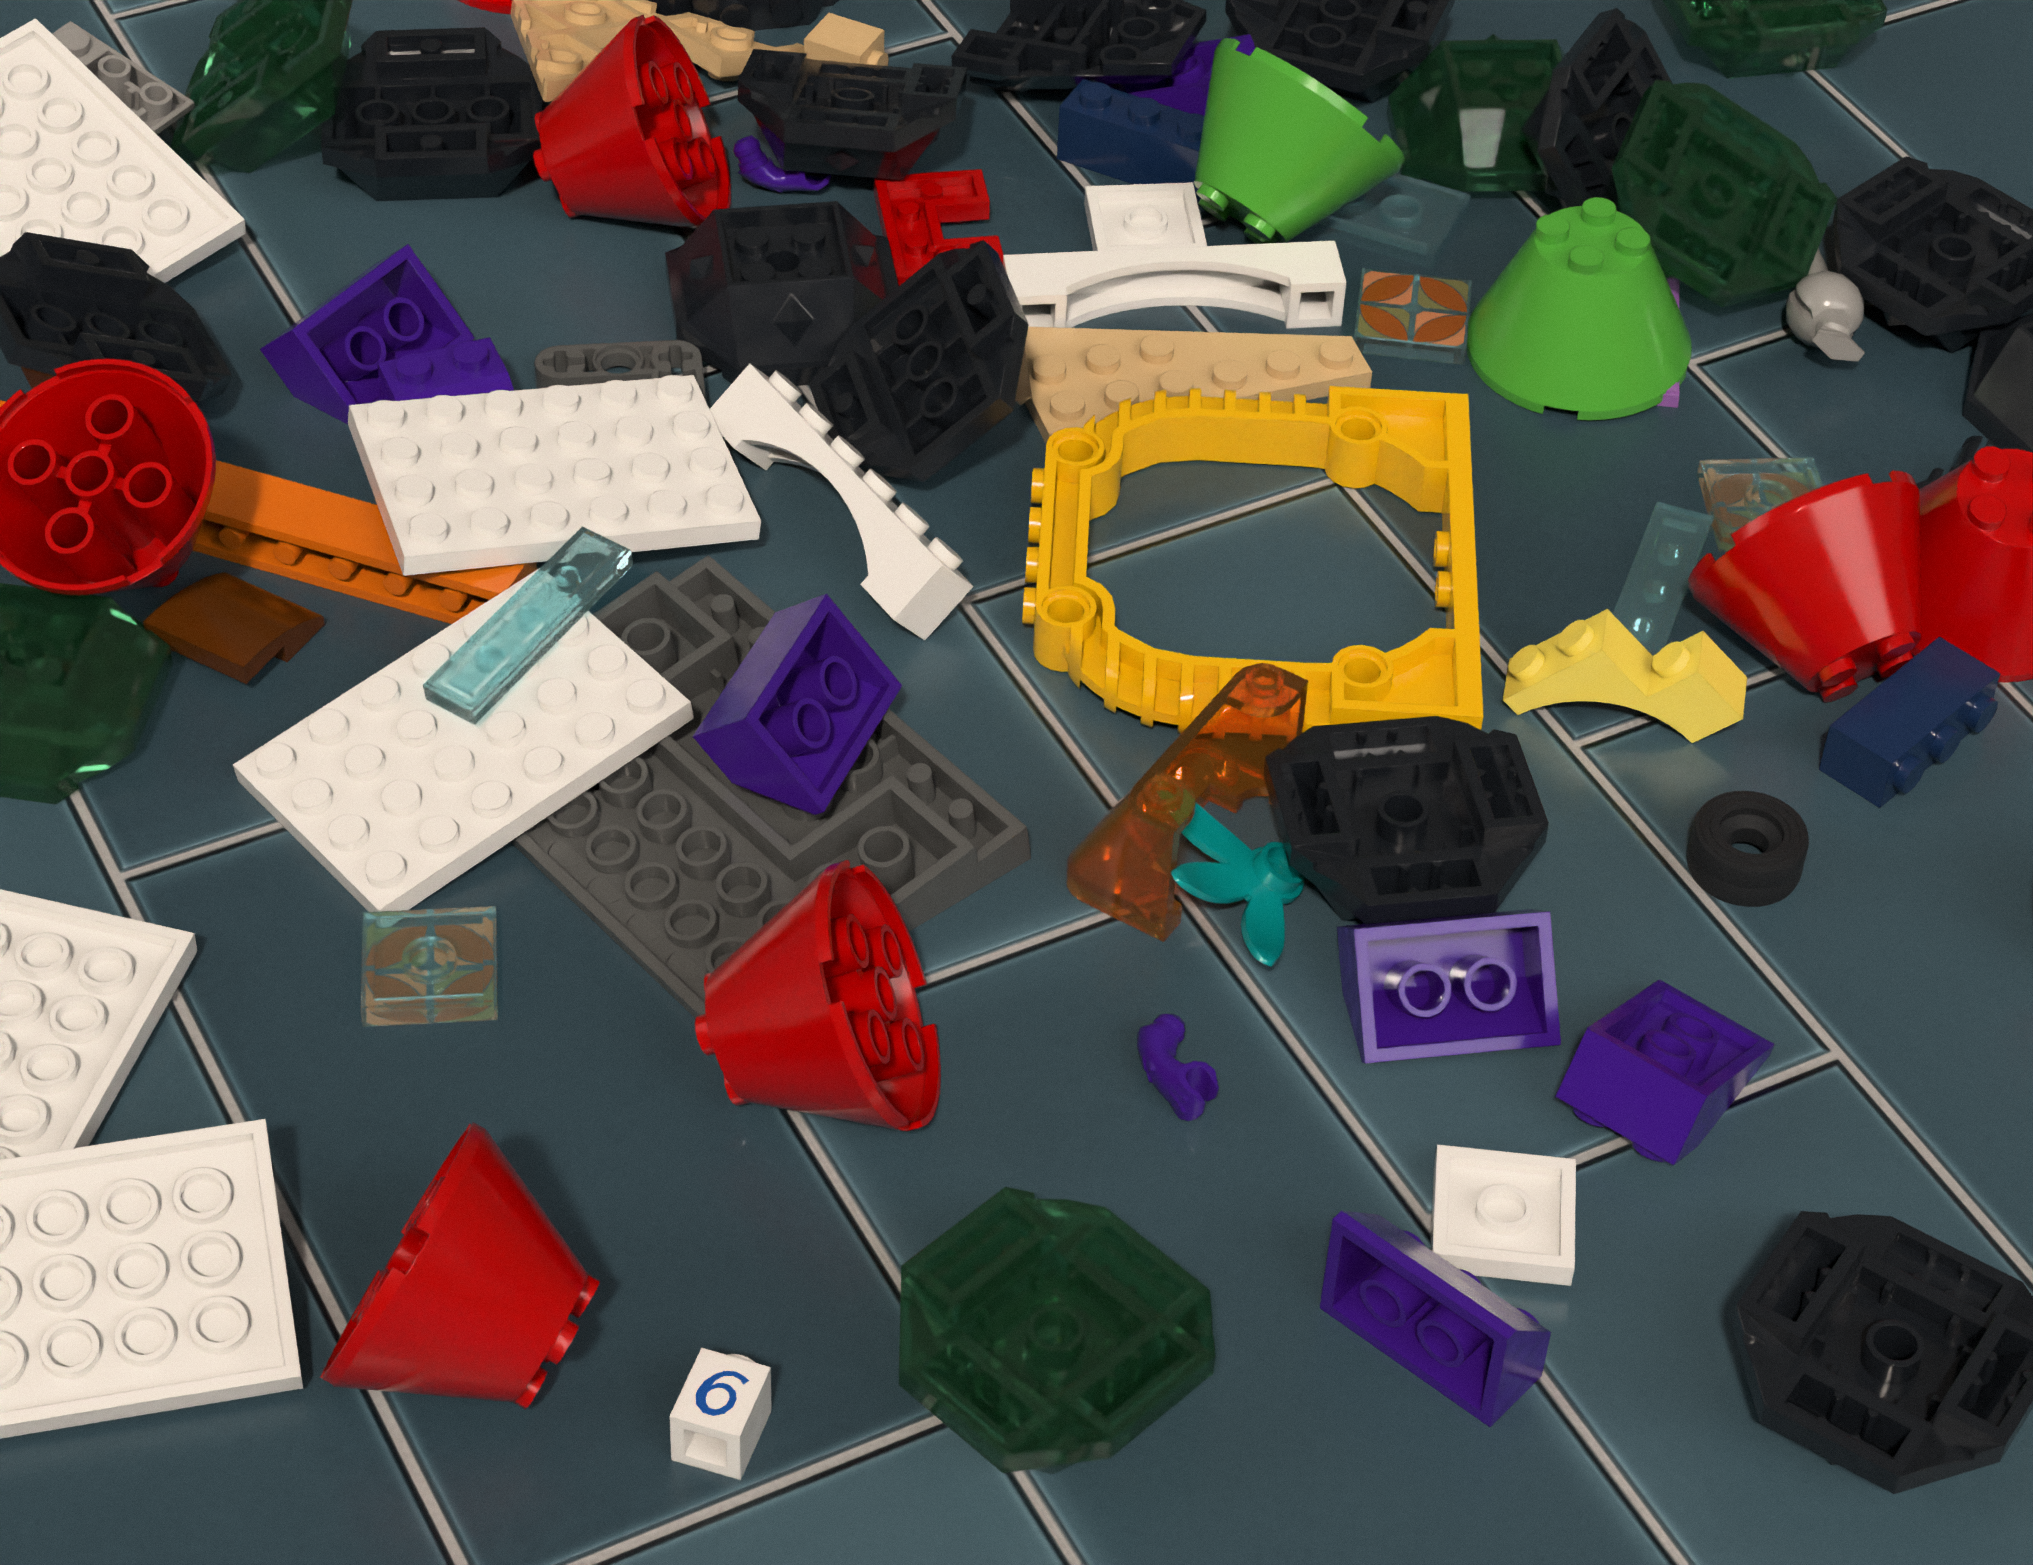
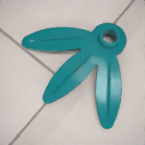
[1153,779,1306,967]

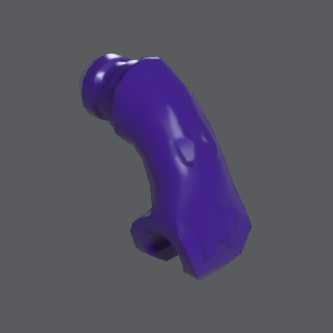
[733,135,831,193]
[1137,1013,1219,1121]

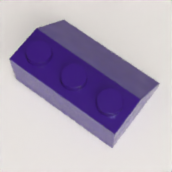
[260,244,475,424]
[692,594,902,815]
[1337,909,1561,1063]
[1320,1210,1551,1427]

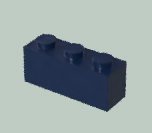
[1057,79,1204,206]
[1819,637,2001,808]

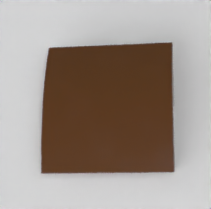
[143,572,325,684]

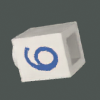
[669,1348,771,1480]

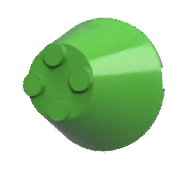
[1194,38,1405,244]
[1466,197,1692,420]

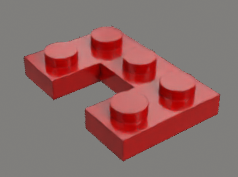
[874,169,1003,286]

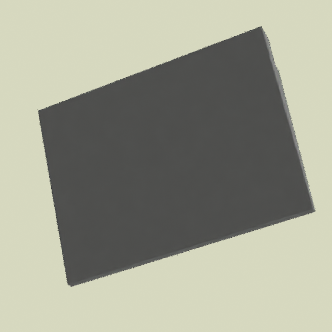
[511,555,1031,1019]

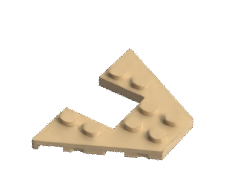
[511,0,804,102]

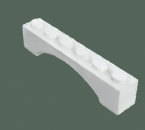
[1003,241,1346,329]
[710,364,974,640]

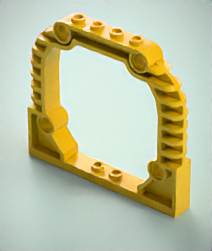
[1022,386,1483,740]

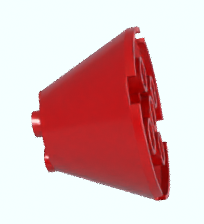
[533,14,731,229]
[0,359,216,595]
[1910,446,2033,683]
[1688,470,1921,702]
[695,860,941,1131]
[320,1122,600,1410]

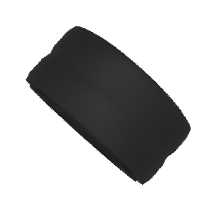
[1687,791,1809,907]

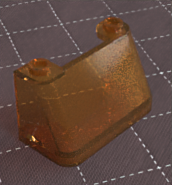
[1066,663,1308,942]

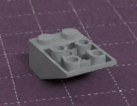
[52,21,195,135]

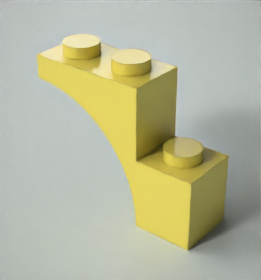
[1503,609,1747,743]

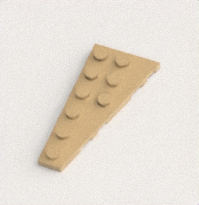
[1025,327,1372,443]

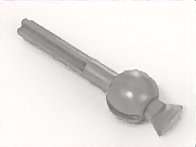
[1767,181,1865,362]

